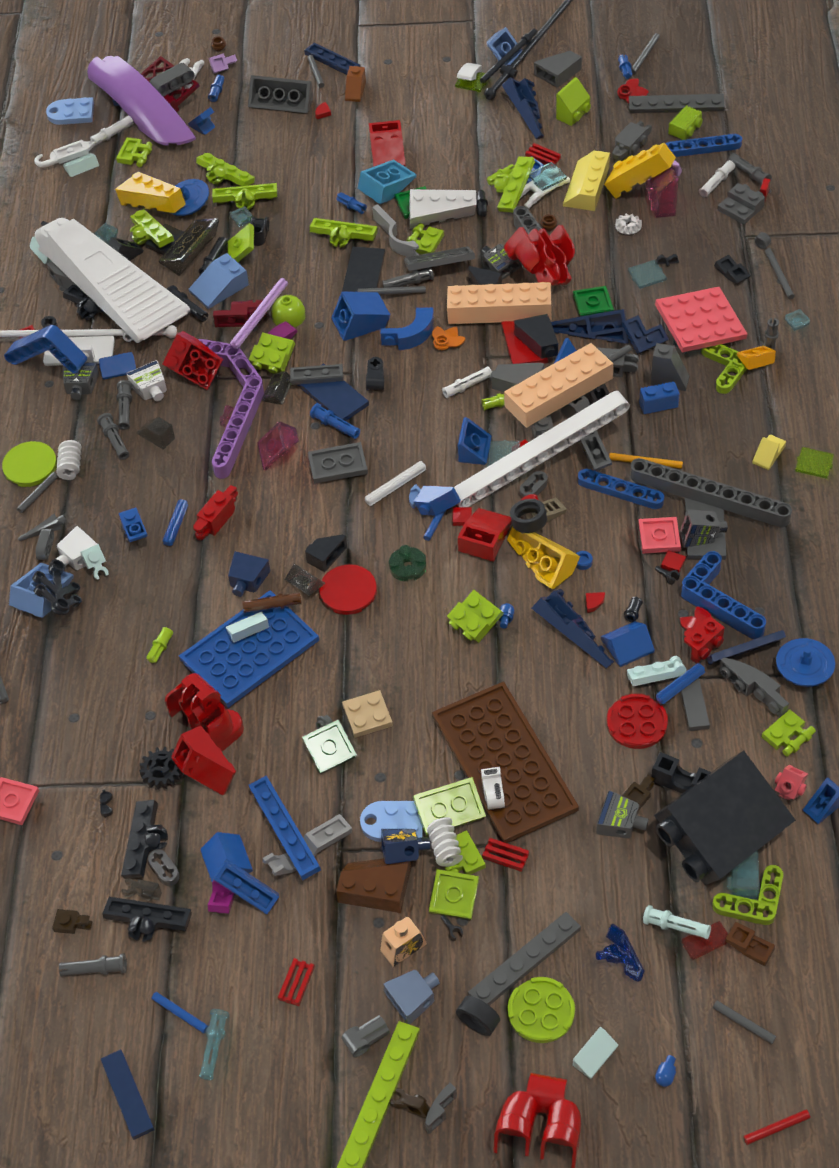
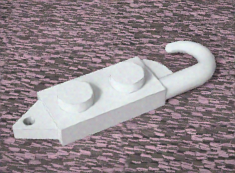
[34,140,95,168]

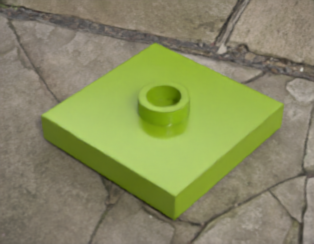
[228,223,254,262]
[429,869,479,920]

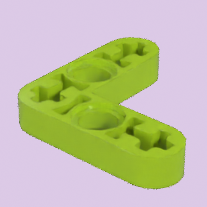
[701,344,747,394]
[712,865,783,925]

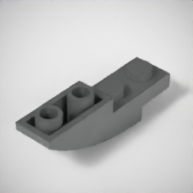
[719,658,789,717]

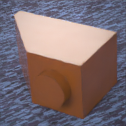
[345,66,366,102]

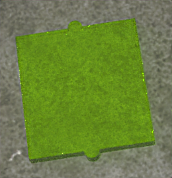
[455,72,486,92]
[795,447,834,479]

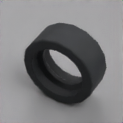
[510,499,547,533]
[456,996,501,1036]

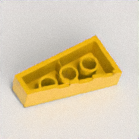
[604,143,676,199]
[115,172,186,213]

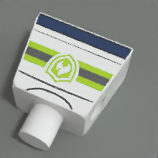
[127,360,167,401]

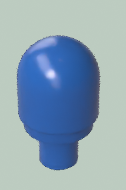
[499,603,514,628]
[655,1055,676,1087]

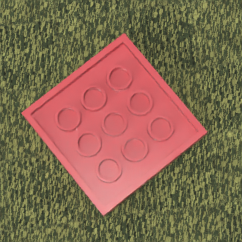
[655,287,747,353]

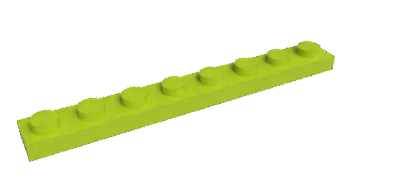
[337,1021,420,1168]

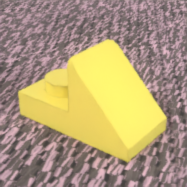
[752,435,786,470]

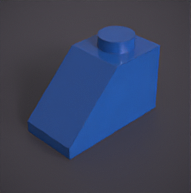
[414,486,461,515]

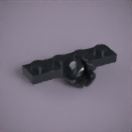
[63,284,106,320]
[121,800,168,879]
[102,896,192,942]

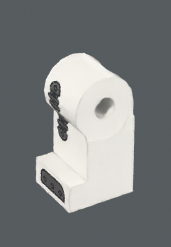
[481,767,505,810]

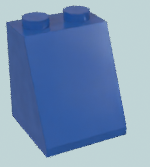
[331,292,390,341]

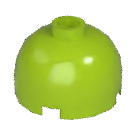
[271,295,305,327]

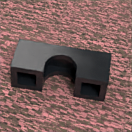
[651,752,711,794]

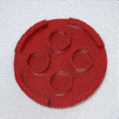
[319,564,377,615]
[607,694,668,749]

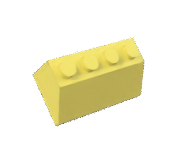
[563,151,610,211]

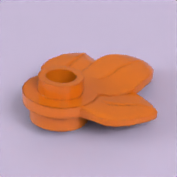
[432,326,465,350]

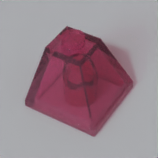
[257,421,299,470]

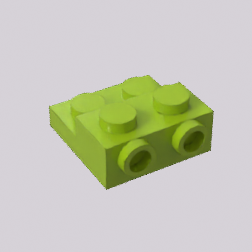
[249,332,295,374]
[447,590,504,643]

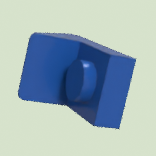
[188,107,215,135]

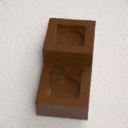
[725,922,775,966]

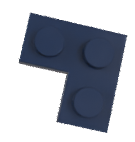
[622,315,669,355]

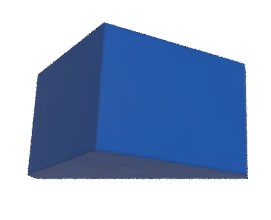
[803,778,839,824]

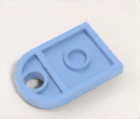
[46,97,94,125]
[360,801,423,842]

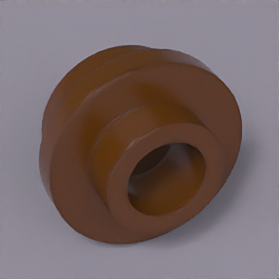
[211,36,226,50]
[541,214,557,230]

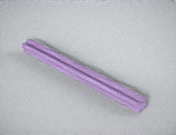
[230,278,288,349]

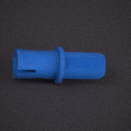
[618,54,632,79]
[208,75,224,102]
[336,192,367,214]

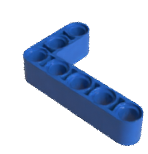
[4,325,87,373]
[681,551,766,639]

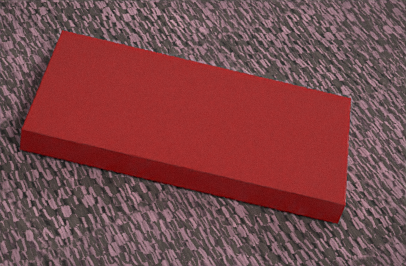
[501,321,548,364]

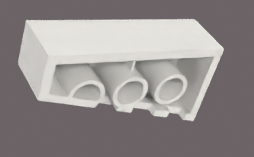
[409,189,476,228]

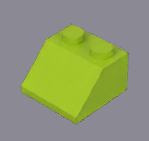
[556,77,591,126]

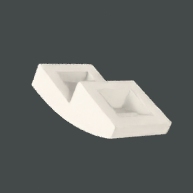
[457,63,482,80]

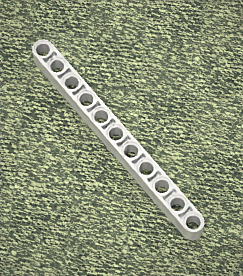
[454,391,630,507]

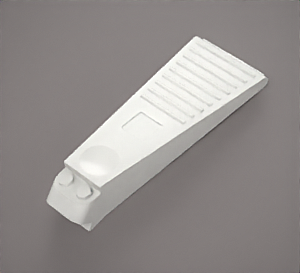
[35,218,190,343]

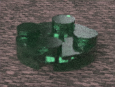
[389,545,426,581]

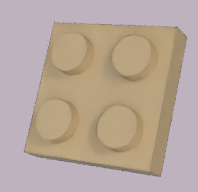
[342,690,393,738]

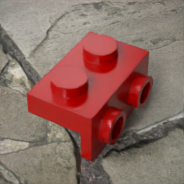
[684,616,725,664]

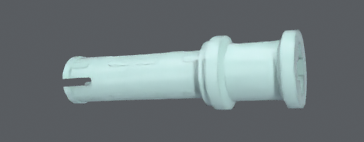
[643,905,711,939]

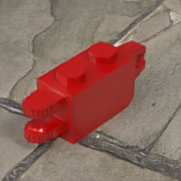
[193,485,238,540]

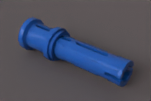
[310,403,361,439]

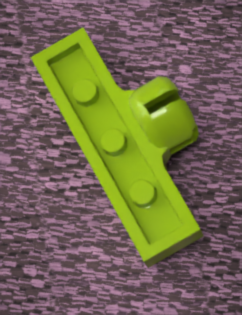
[196,153,255,186]
[494,156,535,213]
[212,183,277,211]
[130,209,174,248]
[310,218,378,248]

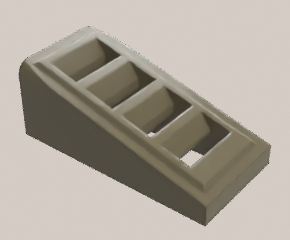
[526,498,567,523]

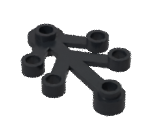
[32,559,82,615]

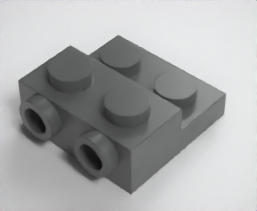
[717,183,765,225]

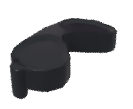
[656,254,679,267]
[100,789,113,817]

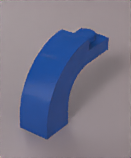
[380,307,434,350]

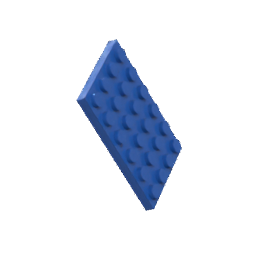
[179,590,319,708]

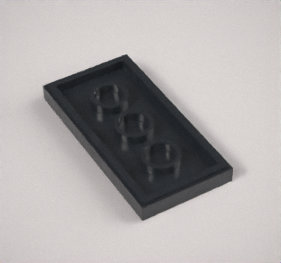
[342,247,385,292]

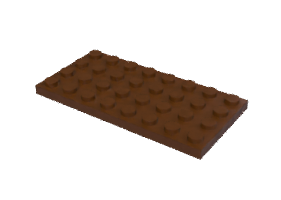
[432,681,579,843]

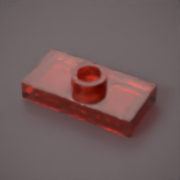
[681,921,728,960]

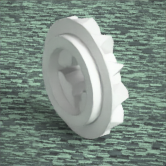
[615,214,642,235]

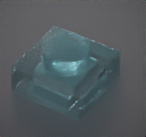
[231,206,253,227]
[785,309,810,331]

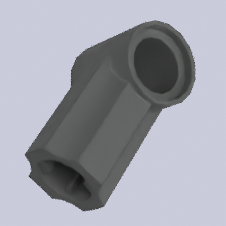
[341,1015,390,1057]

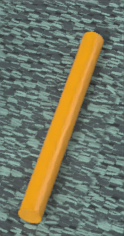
[609,453,683,469]

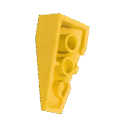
[507,526,580,589]

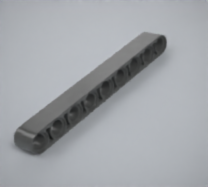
[630,458,792,527]

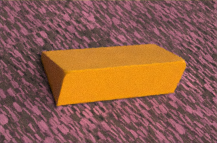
[737,346,776,370]

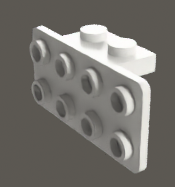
[43,336,115,366]

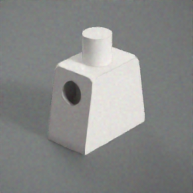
[56,526,97,570]

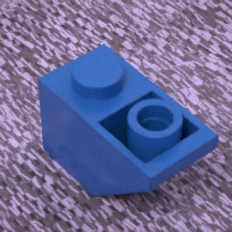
[118,507,148,542]

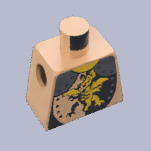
[380,917,427,967]

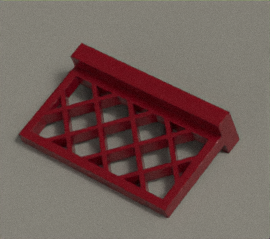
[141,56,200,112]

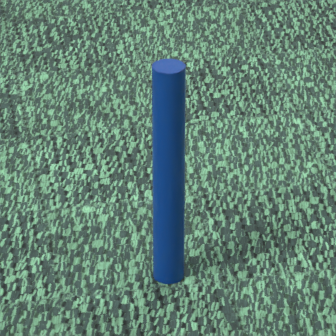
[423,510,446,541]
[151,992,209,1034]

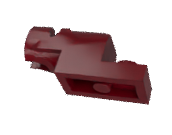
[213,299,267,327]

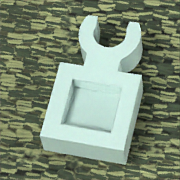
[80,544,109,580]

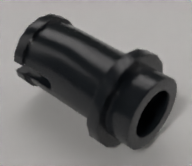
[624,597,643,622]

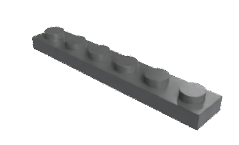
[629,94,725,113]
[468,912,581,1005]

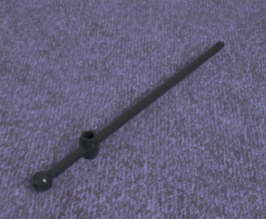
[484,0,573,100]

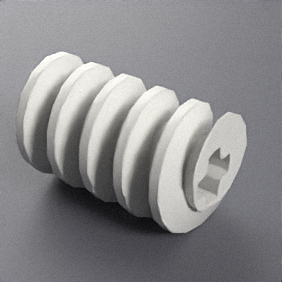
[56,440,81,480]
[427,817,463,867]

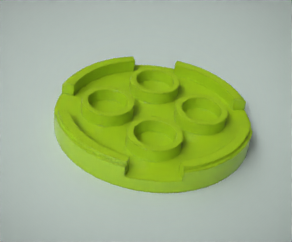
[2,441,57,487]
[508,977,575,1043]

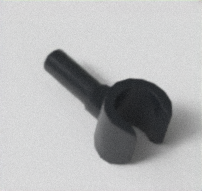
[655,566,680,585]
[441,915,463,941]

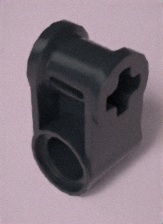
[251,216,270,246]
[366,357,384,390]

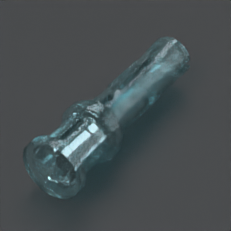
[199,1009,230,1080]

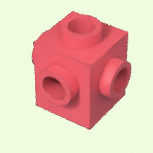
[774,765,808,800]

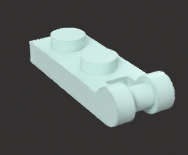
[627,656,686,686]

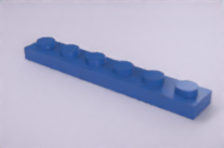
[248,775,321,880]

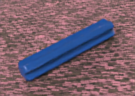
[163,499,188,546]
[656,663,705,704]

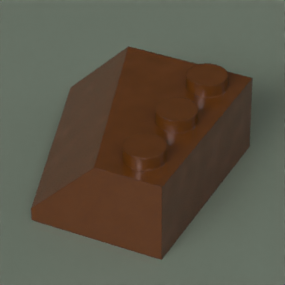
[336,858,413,913]

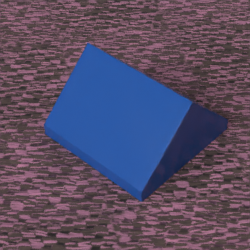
[458,417,492,465]
[601,621,655,667]
[200,832,253,882]

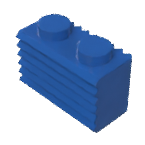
[639,381,679,414]

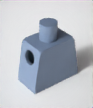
[383,970,440,1025]

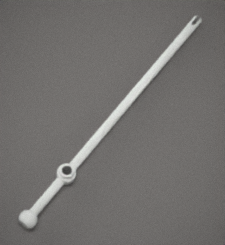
[0,325,177,342]

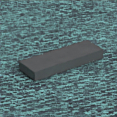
[290,364,344,385]
[678,677,710,731]

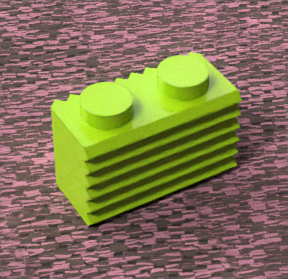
[668,105,703,140]

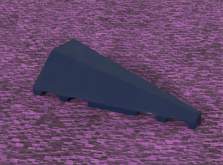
[502,77,544,139]
[551,309,629,344]
[531,589,614,668]

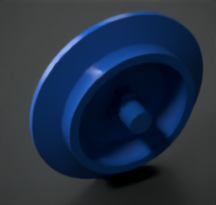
[171,179,209,216]
[776,638,835,686]

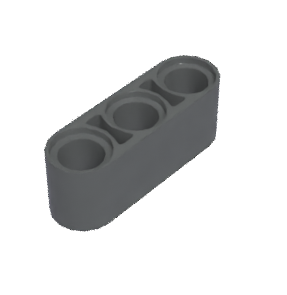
[149,63,195,96]
[513,206,542,234]

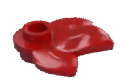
[617,79,649,104]
[679,606,711,637]

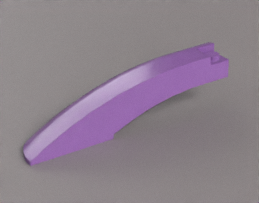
[87,55,196,145]

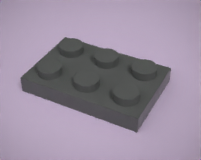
[308,442,368,484]

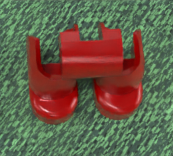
[503,225,575,286]
[165,673,244,752]
[494,1073,581,1168]

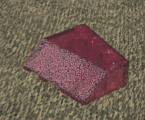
[646,165,679,218]

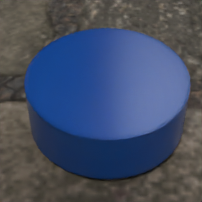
[576,551,593,570]

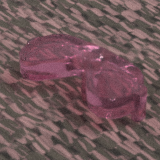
[220,405,234,427]

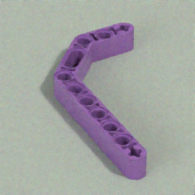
[198,339,264,479]

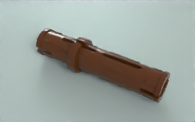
[242,592,302,613]

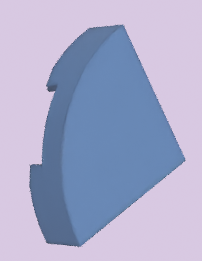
[409,485,421,508]

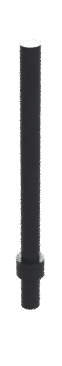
[480,28,537,83]

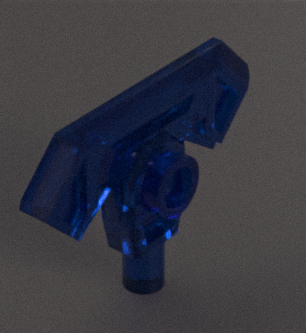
[595,924,644,982]

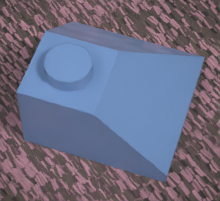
[487,27,523,66]

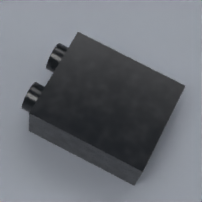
[654,750,796,885]

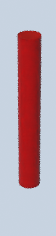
[743,1109,810,1145]

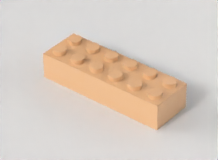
[447,282,552,324]
[504,343,613,428]

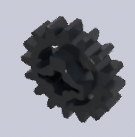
[139,747,183,790]

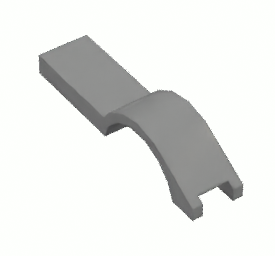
[372,204,419,257]
[262,814,352,876]

